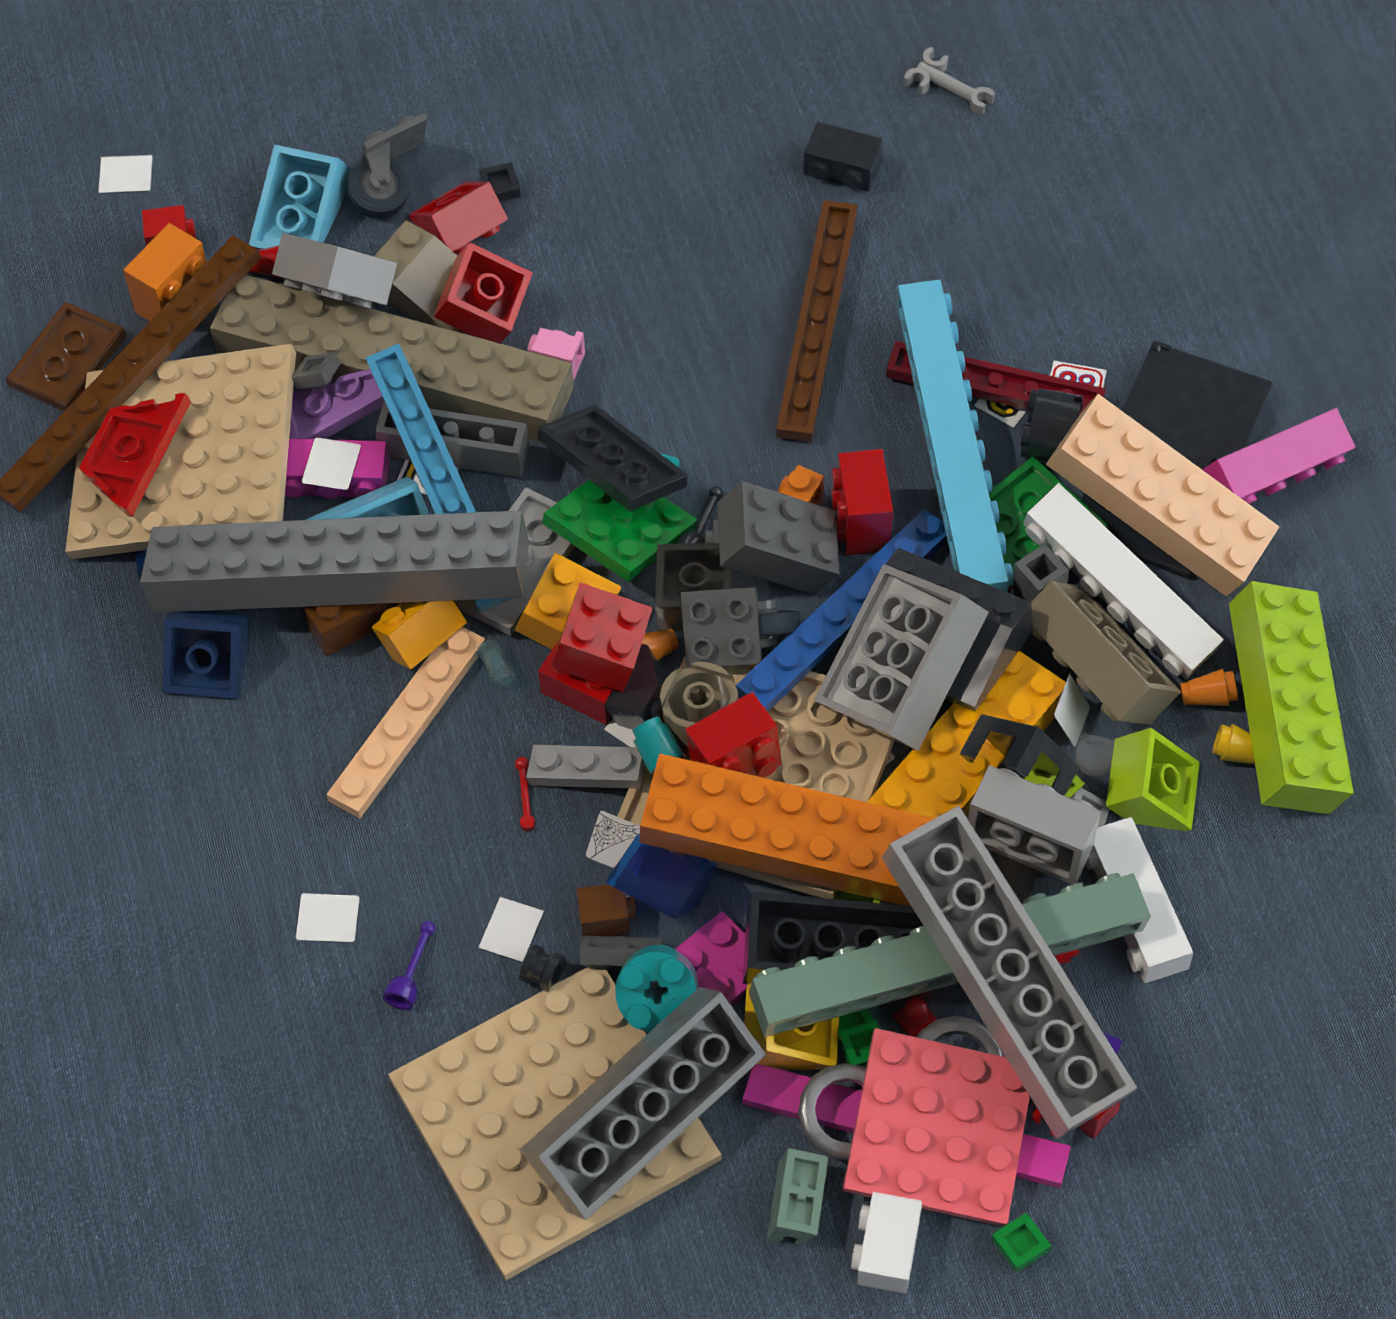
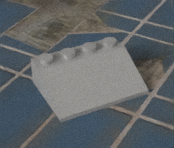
[814,564,989,751]

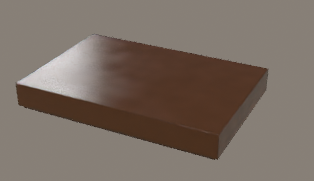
[6,302,126,411]

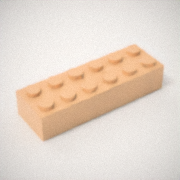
[1046,394,1279,597]

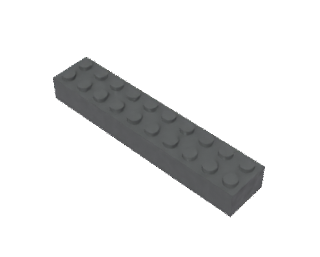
[140,510,529,613]

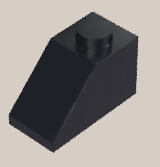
[604,644,667,730]

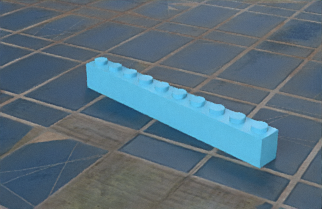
[897,279,1013,592]

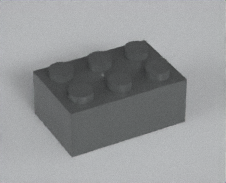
[718,481,839,595]

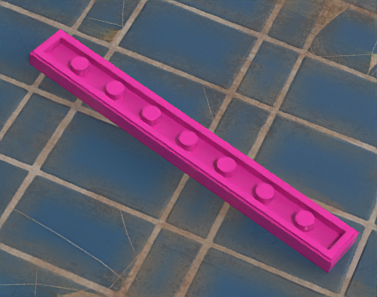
[743,1064,1071,1189]

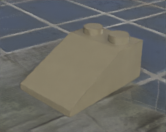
[374,220,461,333]

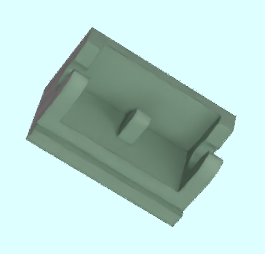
[767,1148,828,1246]

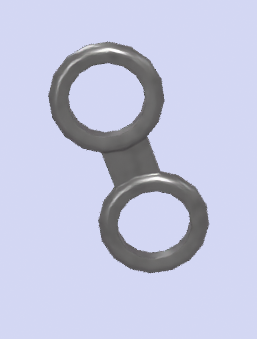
[798,1016,1004,1161]

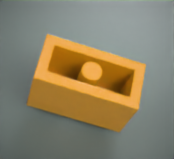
[372,600,467,670]

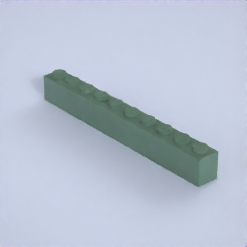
[749,873,1151,1037]

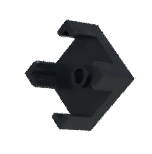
[960,714,1080,796]

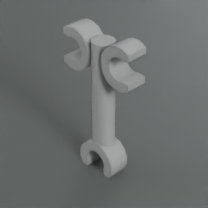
[904,47,995,116]

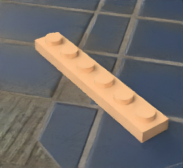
[327,627,486,819]

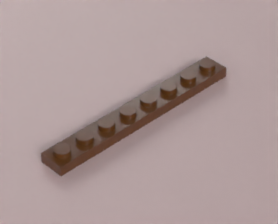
[776,200,858,442]

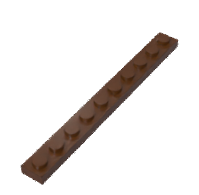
[0,235,262,513]

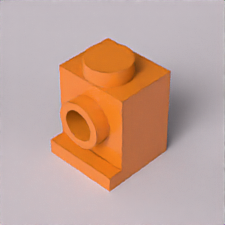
[778,465,824,506]

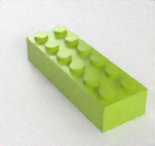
[1229,581,1354,814]

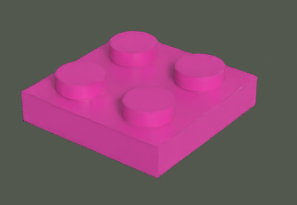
[675,911,748,1006]

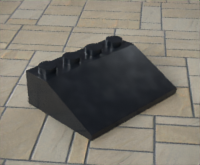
[885,548,1032,712]

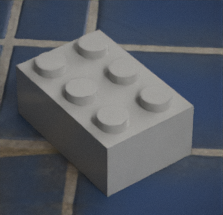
[272,233,397,308]
[968,765,1101,885]

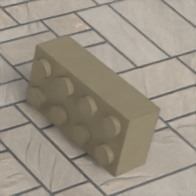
[1031,580,1181,725]

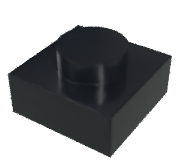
[478,162,521,202]

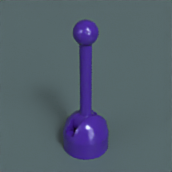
[383,920,436,1010]

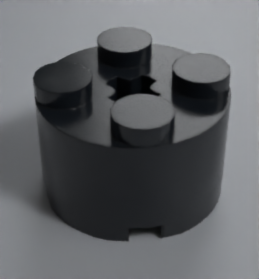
[1020,388,1083,464]

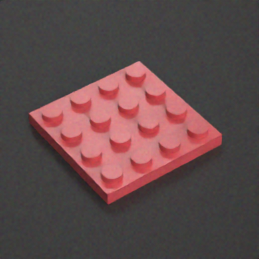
[842,1028,1030,1227]

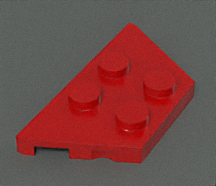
[79,393,191,517]

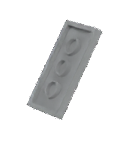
[453,487,575,636]

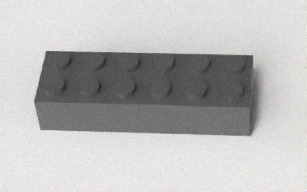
[519,987,766,1220]

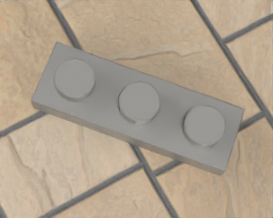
[526,745,645,789]

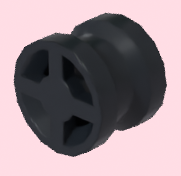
[519,944,565,992]

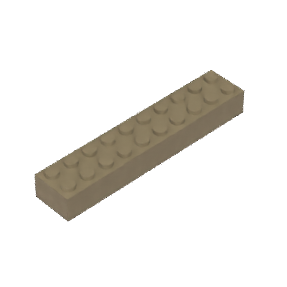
[210,275,574,442]

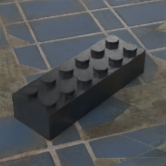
[742,892,972,1004]

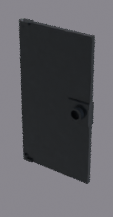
[1081,341,1273,578]

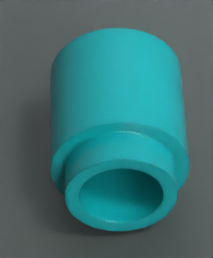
[632,716,685,774]

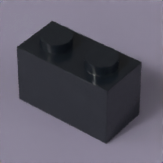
[804,121,883,191]

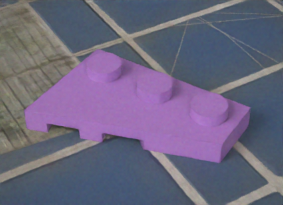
[290,369,385,439]

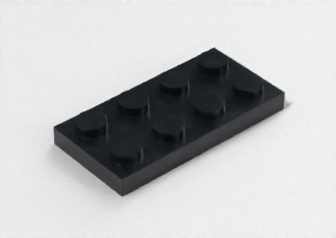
[537,404,688,511]

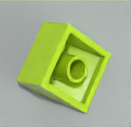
[1106,728,1200,831]

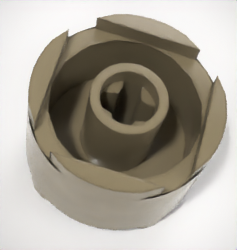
[660,662,739,750]

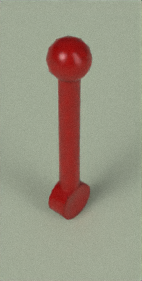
[515,757,536,832]

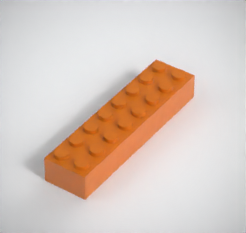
[639,753,935,906]

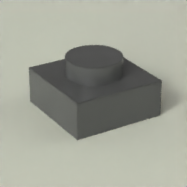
[292,352,341,389]

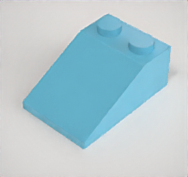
[249,144,351,249]

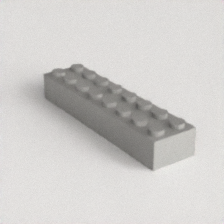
[881,806,1137,1139]

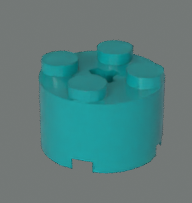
[615,945,698,1032]

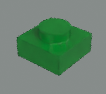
[991,1212,1051,1273]

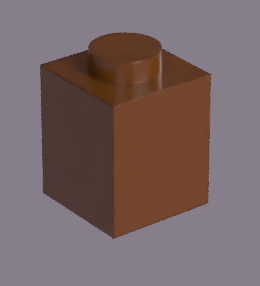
[576,882,636,937]

